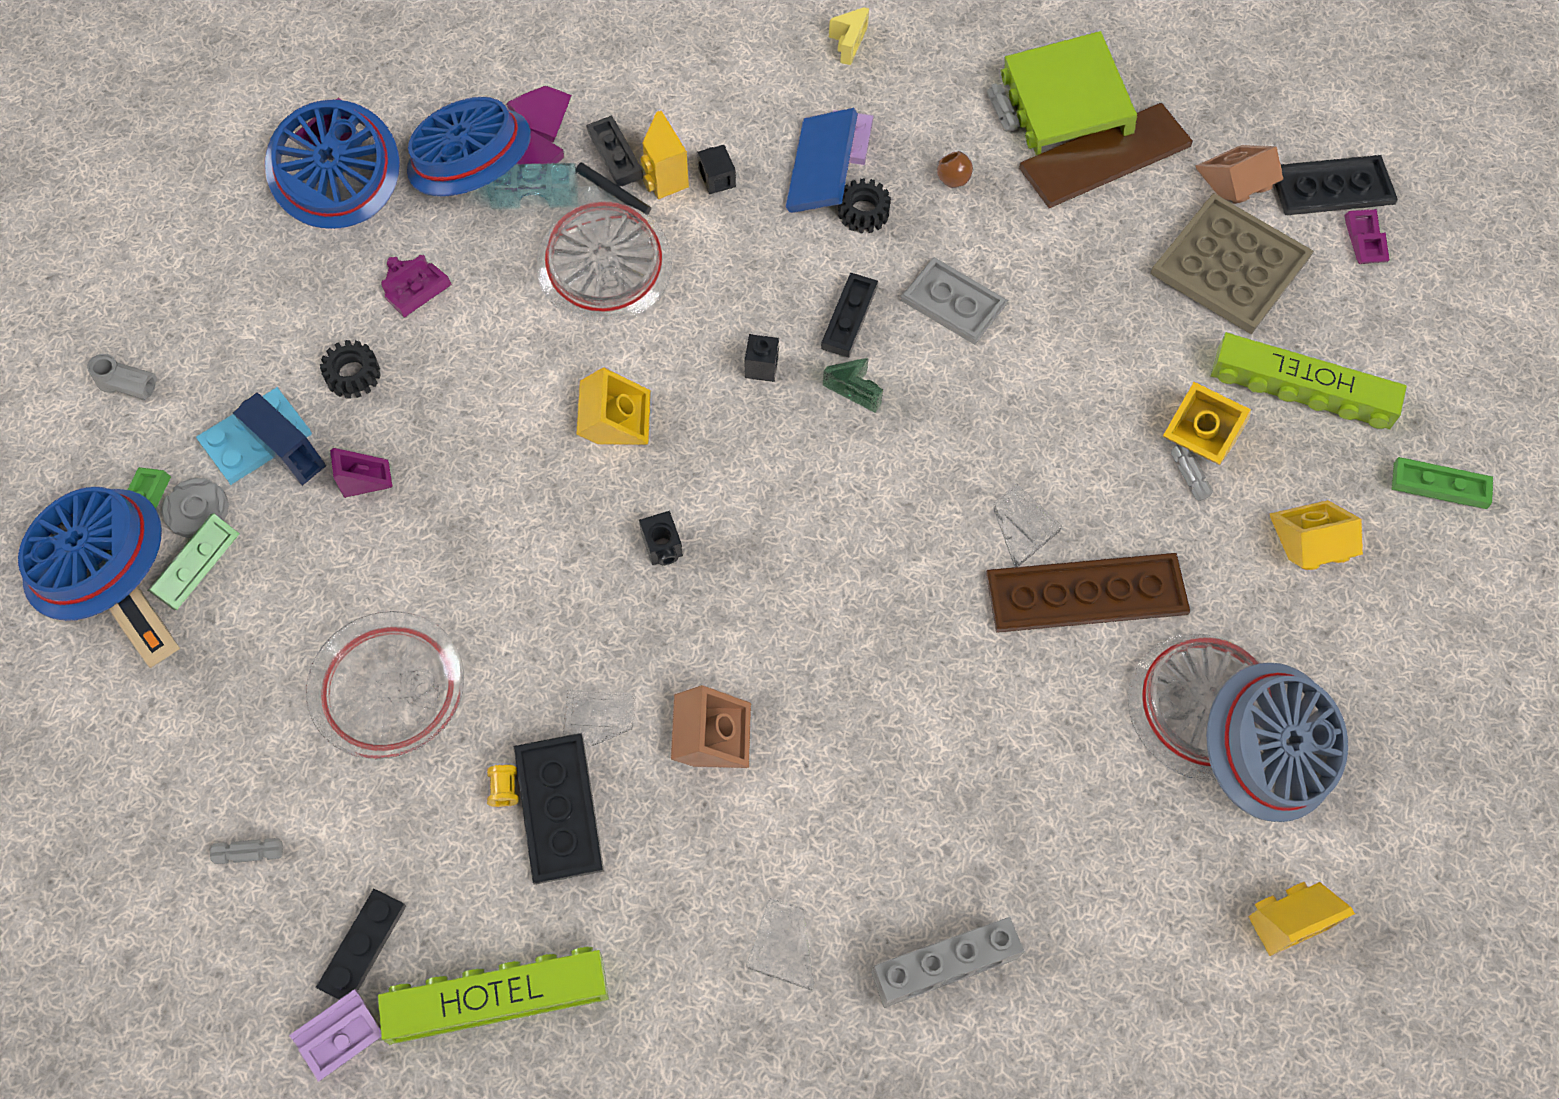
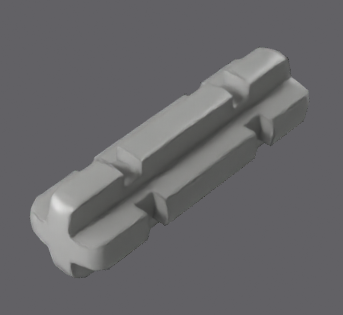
[987,83,1020,132]
[1171,445,1213,501]
[210,838,283,864]

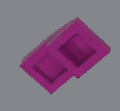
[1344,209,1390,264]

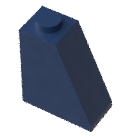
[233,392,327,486]

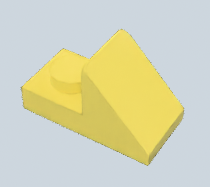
[829,7,870,66]

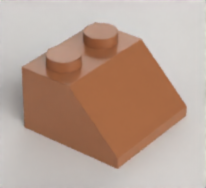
[1195,145,1283,203]
[671,685,751,768]

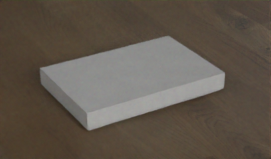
[901,257,1008,345]

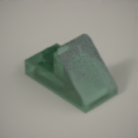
[823,358,883,413]

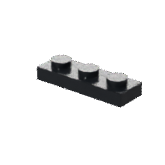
[586,115,644,187]
[821,272,878,358]
[316,888,407,1000]

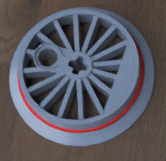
[1206,662,1348,822]

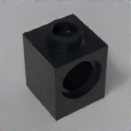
[697,144,736,195]
[744,334,779,382]
[639,510,683,566]

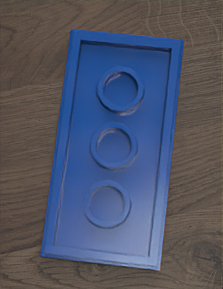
[786,108,858,213]

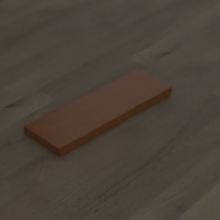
[1019,102,1193,209]
[986,553,1191,633]

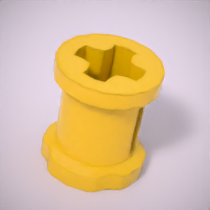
[487,765,519,807]

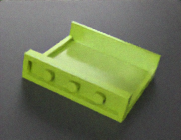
[1001,31,1137,155]

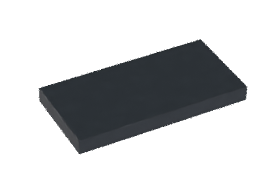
[1275,155,1398,216]
[514,733,604,885]

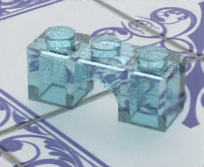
[487,163,579,209]

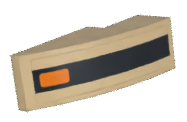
[109,586,180,668]

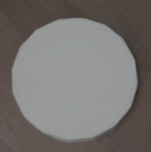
[162,478,229,538]

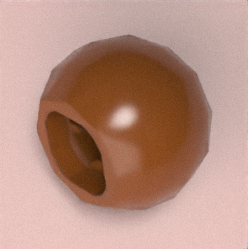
[937,151,973,188]

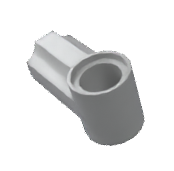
[87,354,157,400]

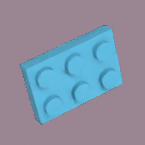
[196,387,312,485]

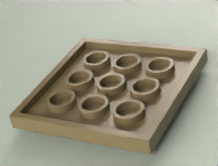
[1150,193,1314,335]

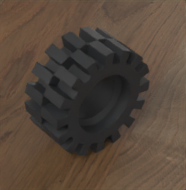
[838,178,891,233]
[320,340,381,399]

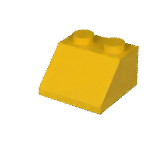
[640,110,689,200]
[576,367,651,445]
[1163,382,1251,465]
[1270,500,1363,570]
[1248,881,1355,956]

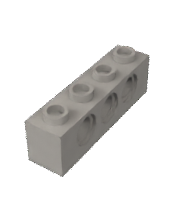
[871,917,1025,1008]

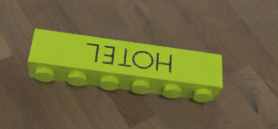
[1210,332,1407,429]
[378,947,609,1045]

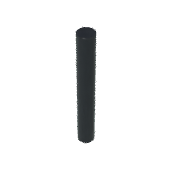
[576,162,651,217]

